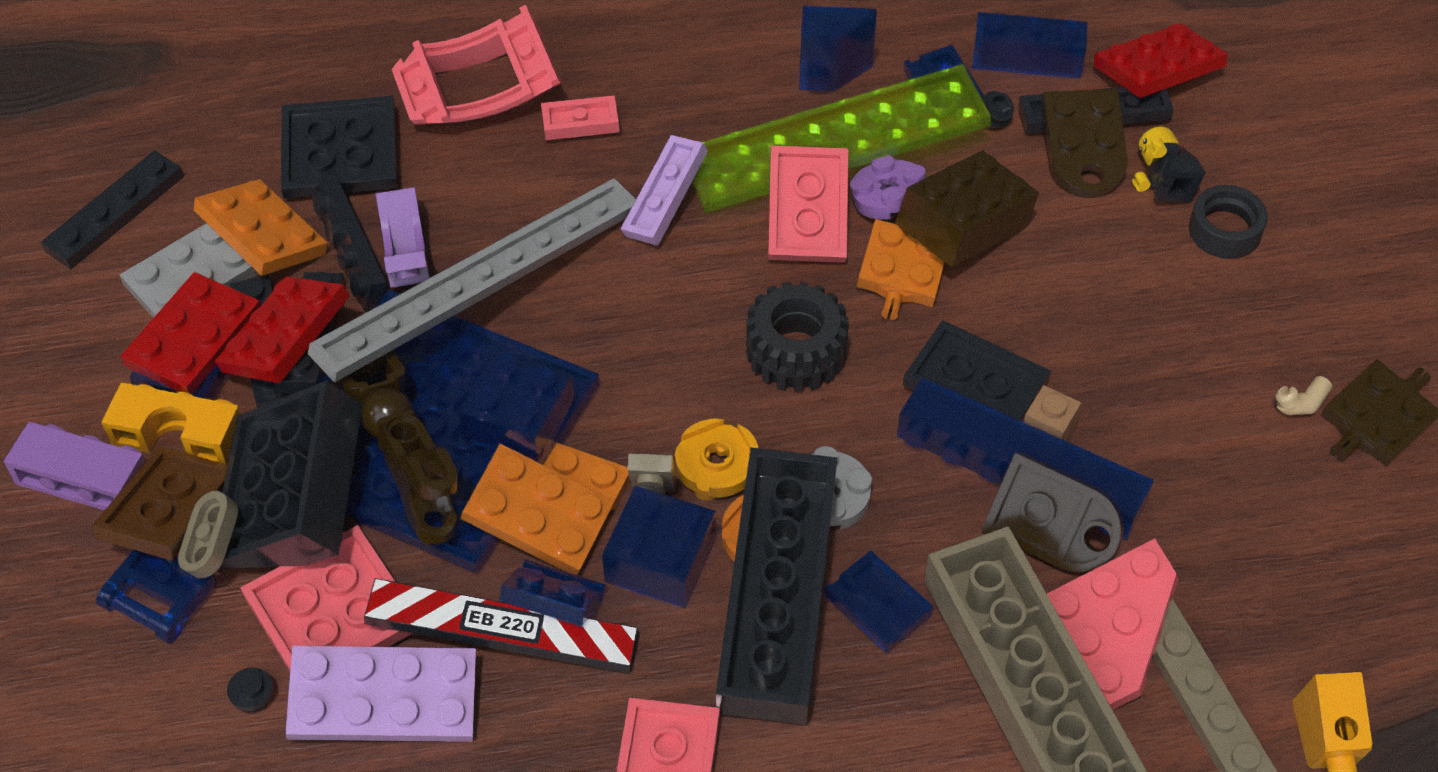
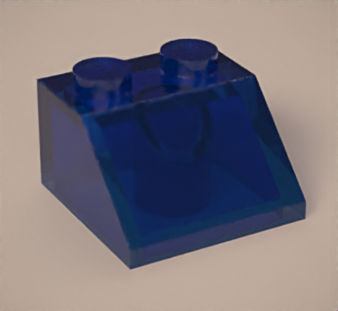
[799,6,877,91]

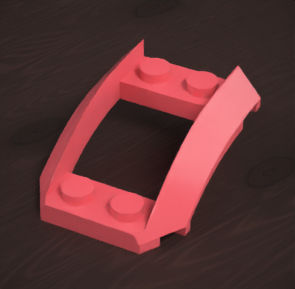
[392,5,564,125]

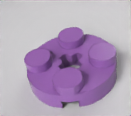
[850,154,926,220]

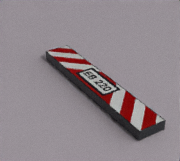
[364,578,638,674]

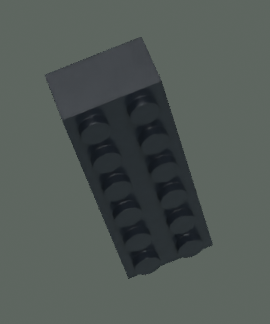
[716,447,838,725]

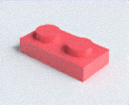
[541,95,619,140]

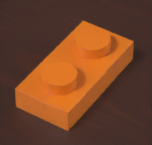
[543,442,630,510]

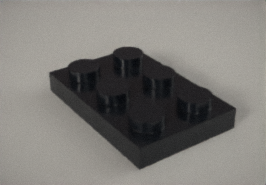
[903,320,1051,438]

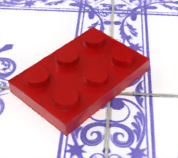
[1094,23,1228,98]
[120,272,261,395]
[215,276,350,383]

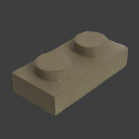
[628,453,676,498]

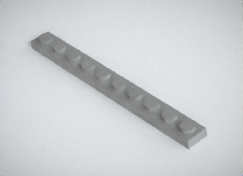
[308,178,636,382]

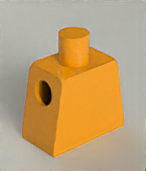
[1292,672,1372,772]

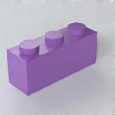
[4,422,146,510]

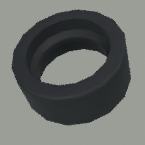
[1189,185,1268,259]

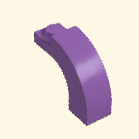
[376,187,430,288]

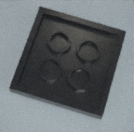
[281,96,398,199]

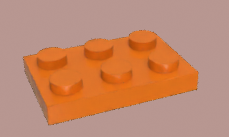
[193,179,328,276]
[460,444,614,577]

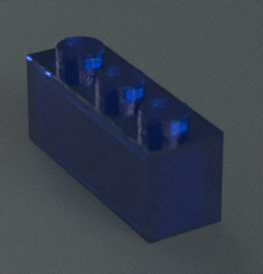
[972,12,1088,79]

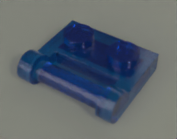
[96,550,216,644]

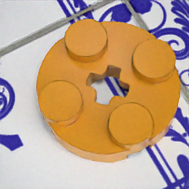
[675,418,758,501]

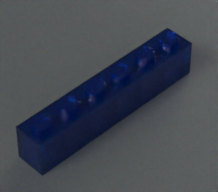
[897,378,1154,541]

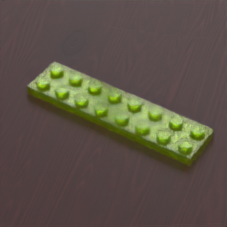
[692,64,991,213]

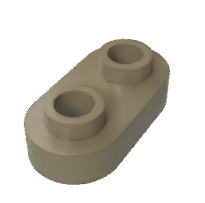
[178,491,238,578]

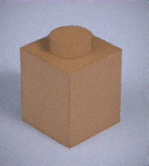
[1019,385,1082,460]

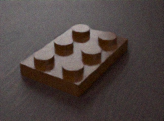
[92,446,228,561]

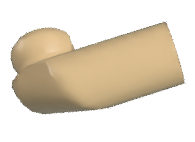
[1275,376,1333,416]

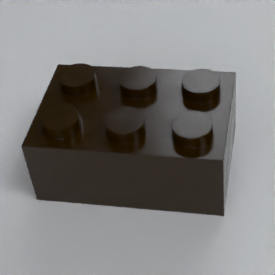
[895,150,1039,268]

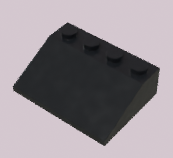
[220,381,363,568]

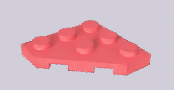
[1047,538,1178,710]

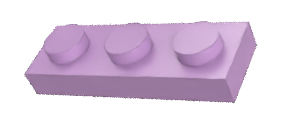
[621,135,708,246]

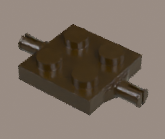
[1322,359,1438,467]

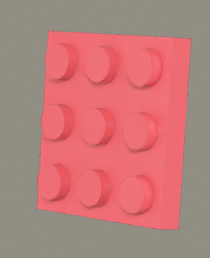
[240,525,413,672]

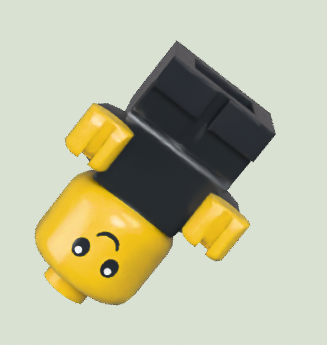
[1132,126,1206,202]

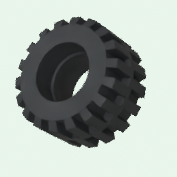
[746,281,849,391]

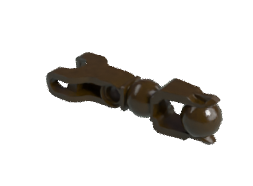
[332,350,458,544]

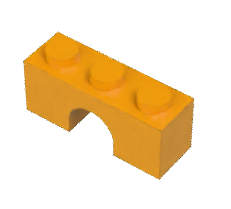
[101,382,241,465]

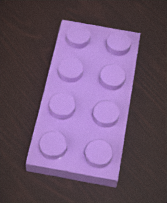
[286,646,476,742]

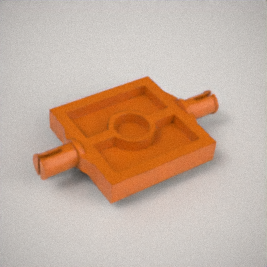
[856,219,944,320]

